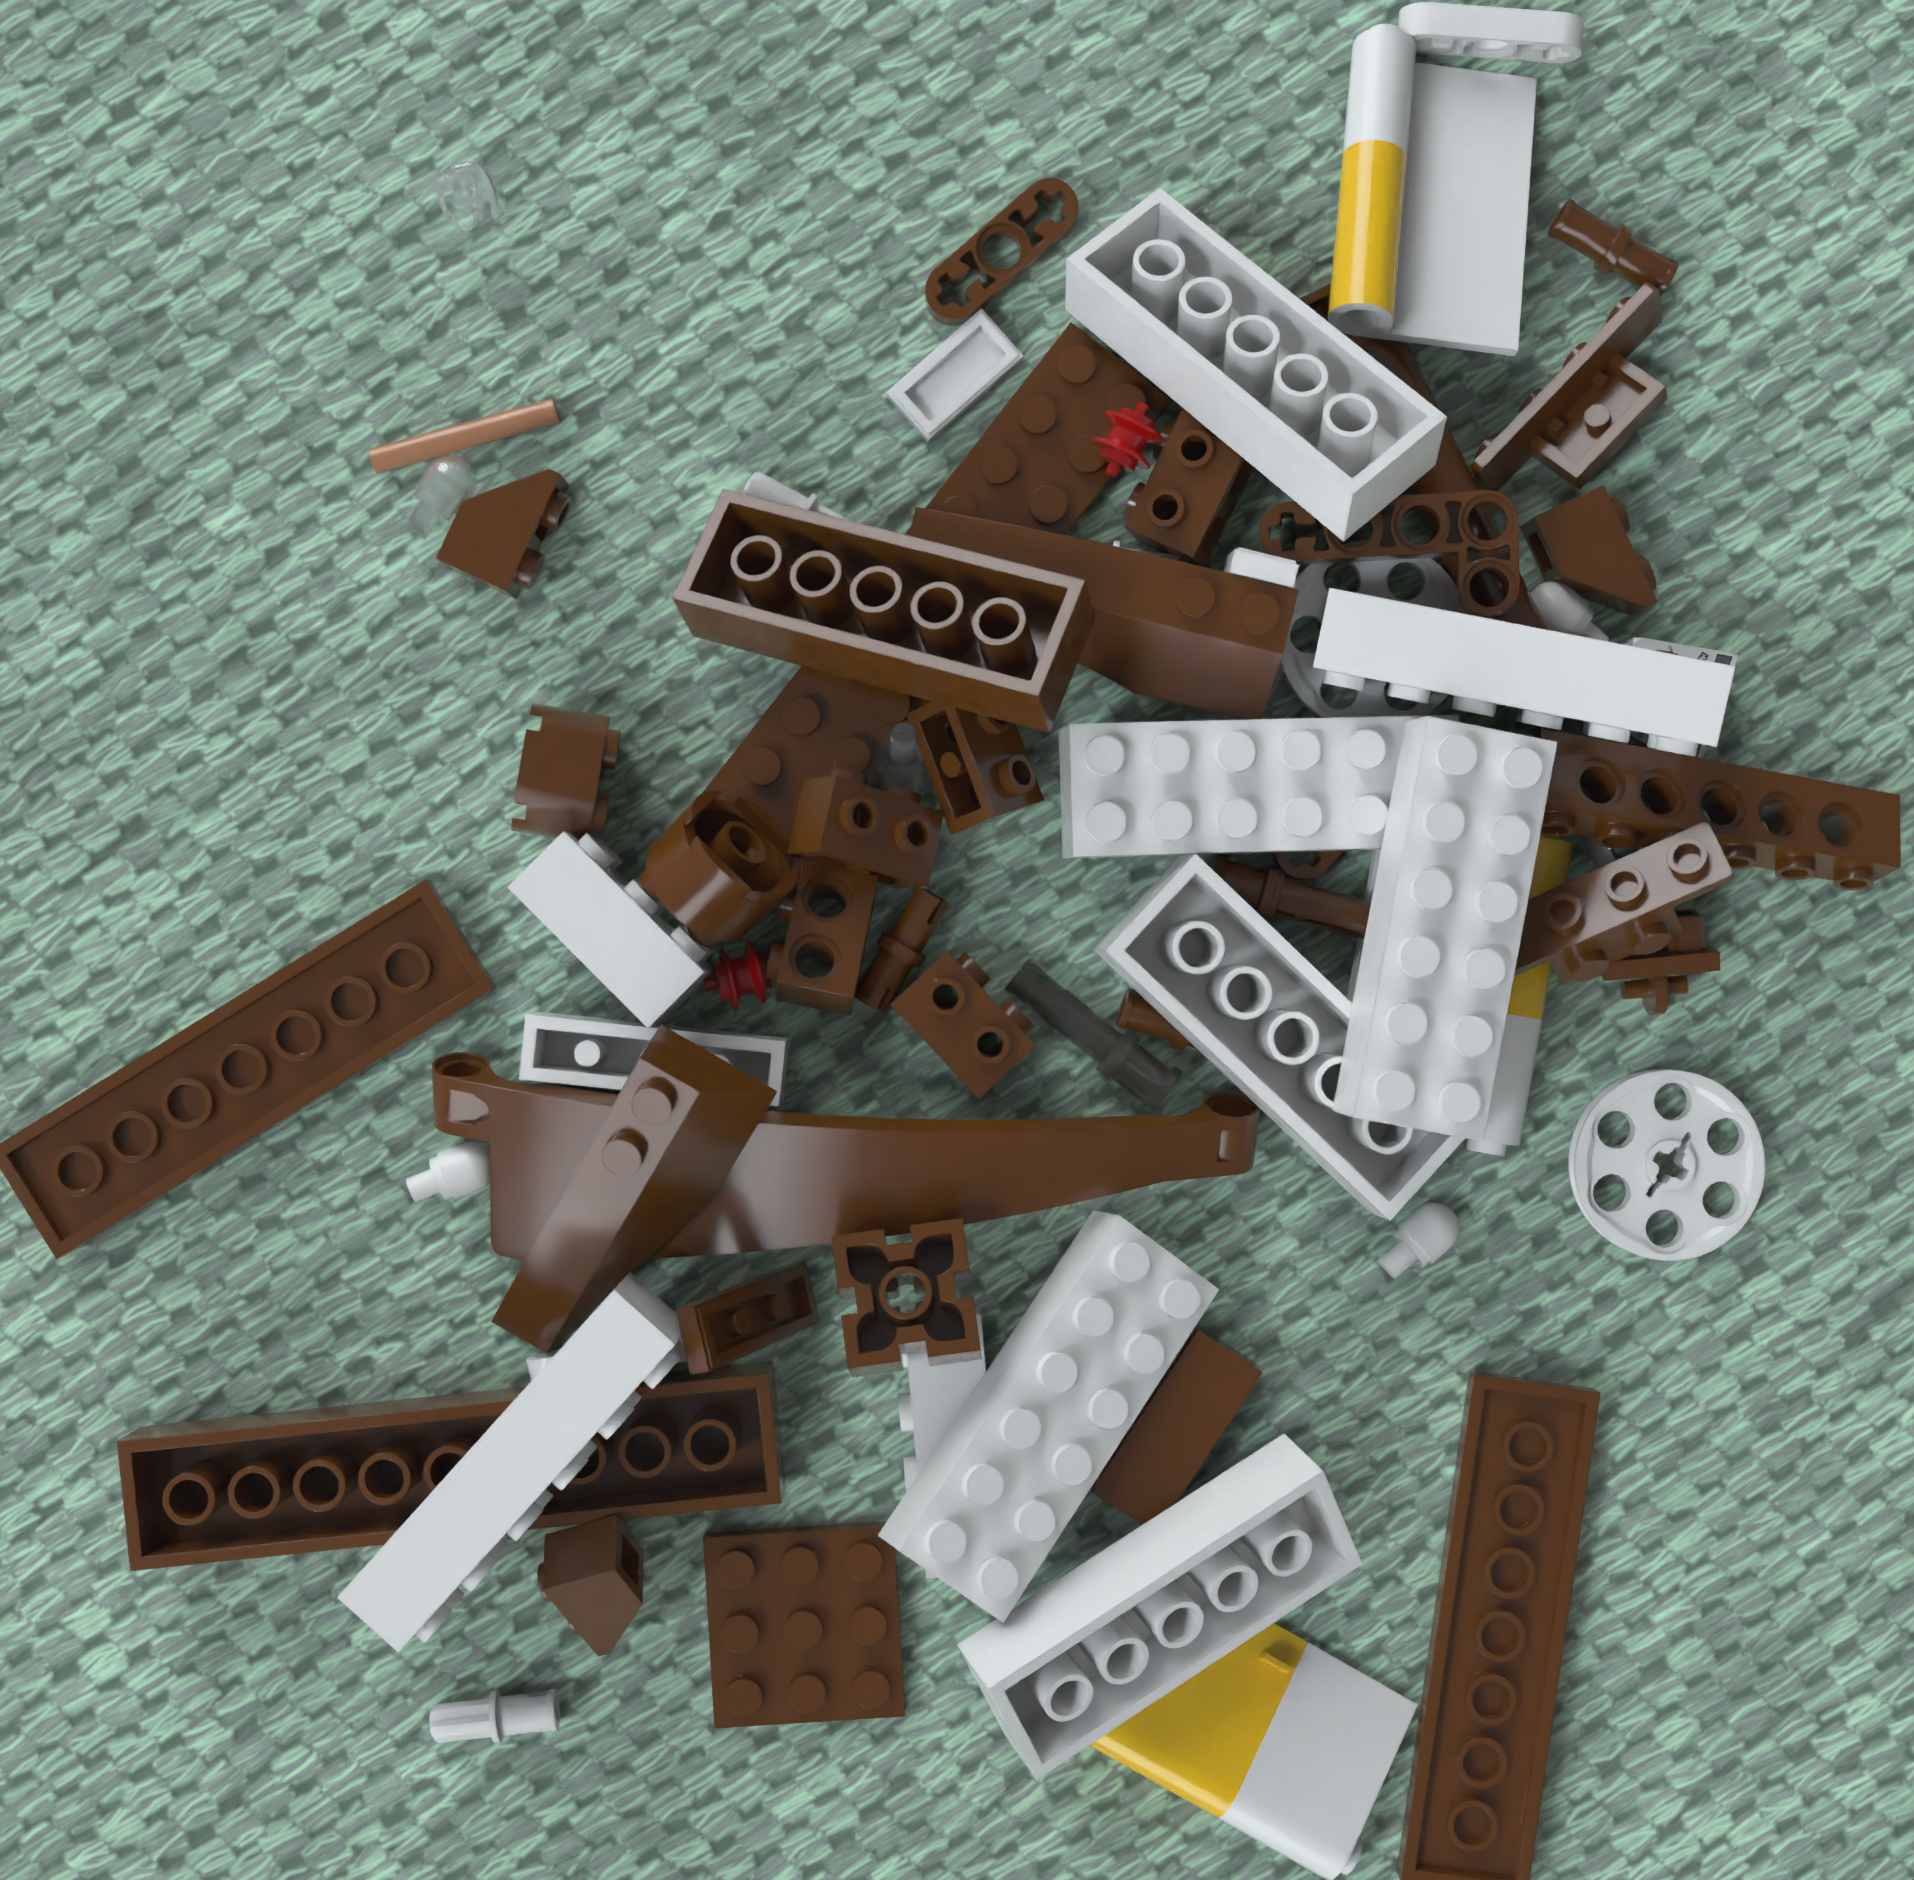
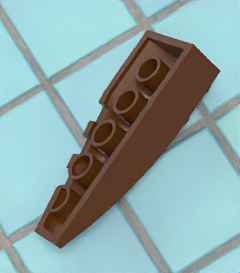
[909,507,1299,720]
[491,1024,777,1353]

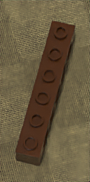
[1531,728,1901,890]

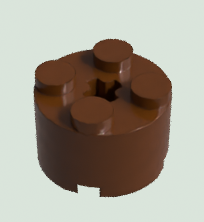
[511,703,621,840]
[640,790,798,948]

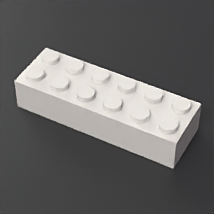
[1065,188,1447,542]
[1313,588,1736,757]
[1059,715,1459,859]
[1332,716,1557,1141]
[1093,854,1465,1221]
[878,1210,1219,1623]
[337,1272,685,1653]
[957,1434,1362,1780]

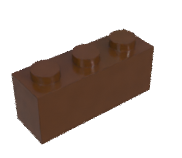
[1091,1325,1263,1525]

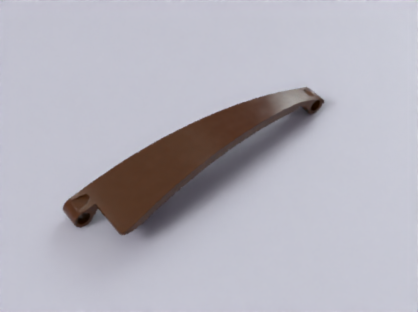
[432,1052,1260,1260]

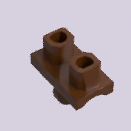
[1601,909,1721,1015]

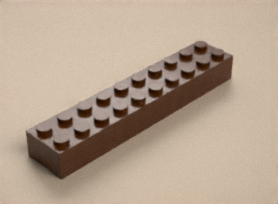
[117,1361,786,1571]

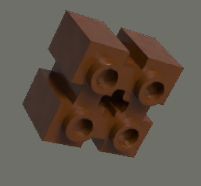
[831,1218,982,1377]

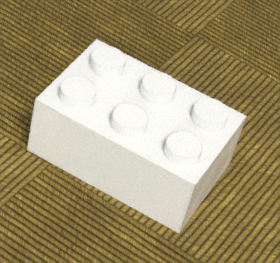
[507,831,714,1028]

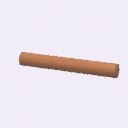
[369,398,560,474]

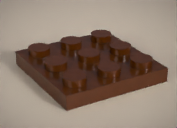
[703,1521,905,1729]

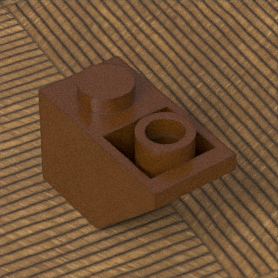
[436,469,572,599]
[1520,485,1657,615]
[537,1515,644,1657]

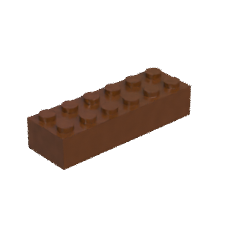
[672,489,1095,733]

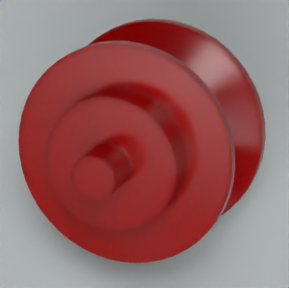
[1091,402,1164,478]
[703,941,772,1011]

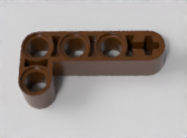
[1258,490,1520,619]

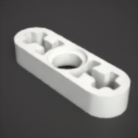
[1398,2,1584,63]

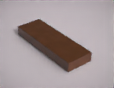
[676,1261,819,1374]

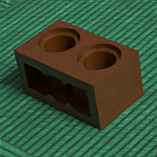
[766,861,878,1016]

